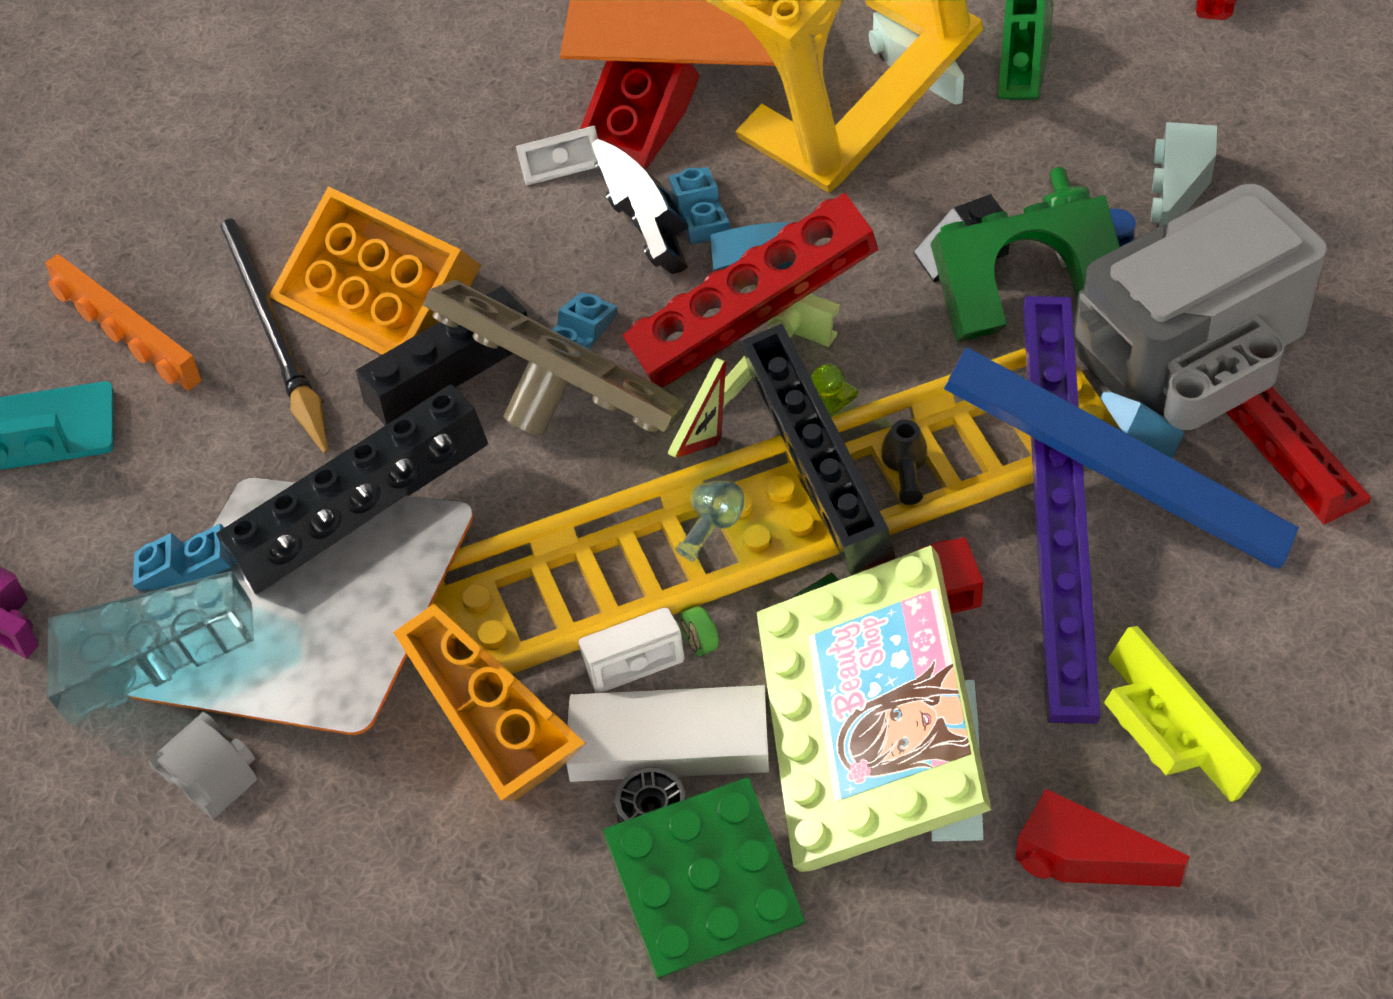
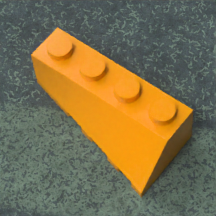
[393,604,587,801]

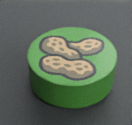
[679,606,719,657]

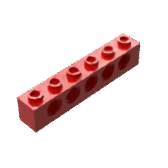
[622,192,879,387]

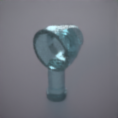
[675,480,744,562]

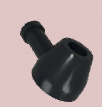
[881,420,928,505]

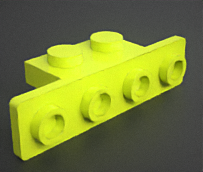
[1104,626,1261,802]

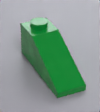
[998,0,1054,100]

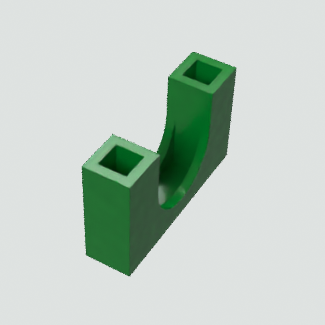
[930,193,1120,342]

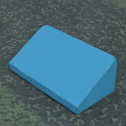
[1101,391,1185,458]

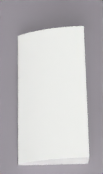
[566,685,769,782]

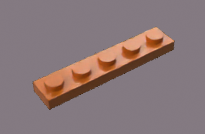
[45,254,202,391]

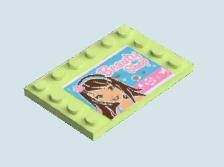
[757,546,992,872]

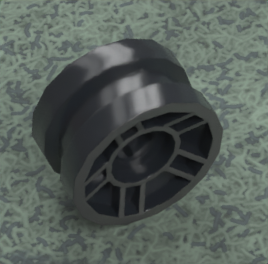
[615,767,686,823]

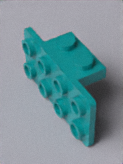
[0,381,114,470]

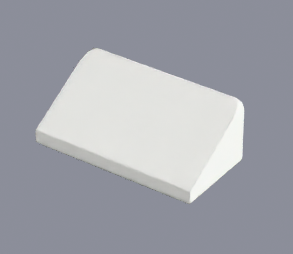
[516,126,598,186]
[579,608,685,693]

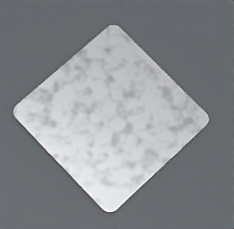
[123,478,473,735]

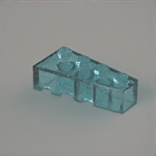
[47,571,254,725]

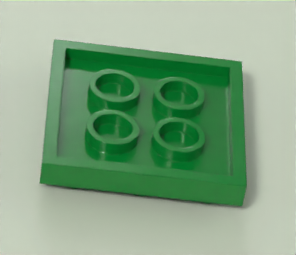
[603,777,805,979]

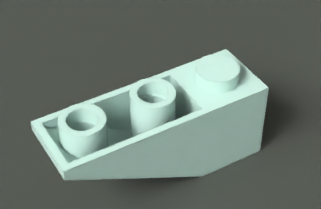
[1150,122,1217,227]

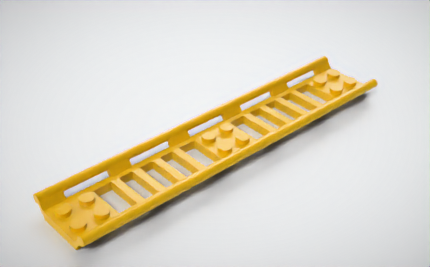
[432,348,1122,674]

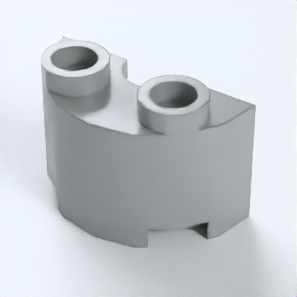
[148,712,258,820]

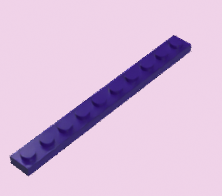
[1023,296,1101,724]

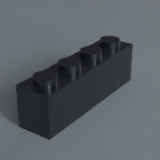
[355,286,528,426]

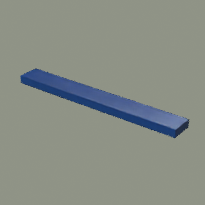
[944,347,1299,569]

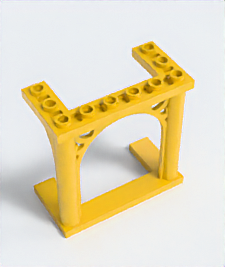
[705,0,983,193]

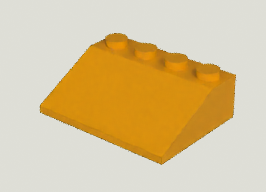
[269,186,481,355]

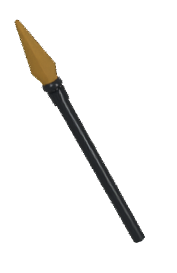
[220,219,328,454]

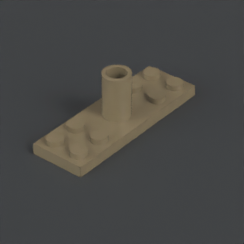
[423,279,688,436]

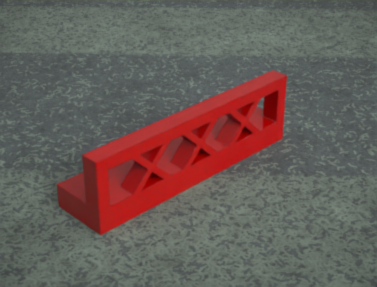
[1226,386,1371,525]

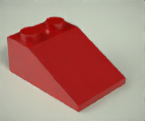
[580,61,700,170]

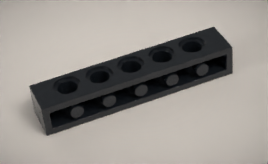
[740,324,896,576]
[215,384,489,595]

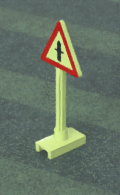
[668,285,840,458]

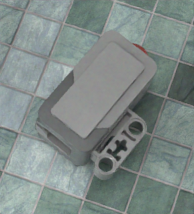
[1074,184,1327,430]

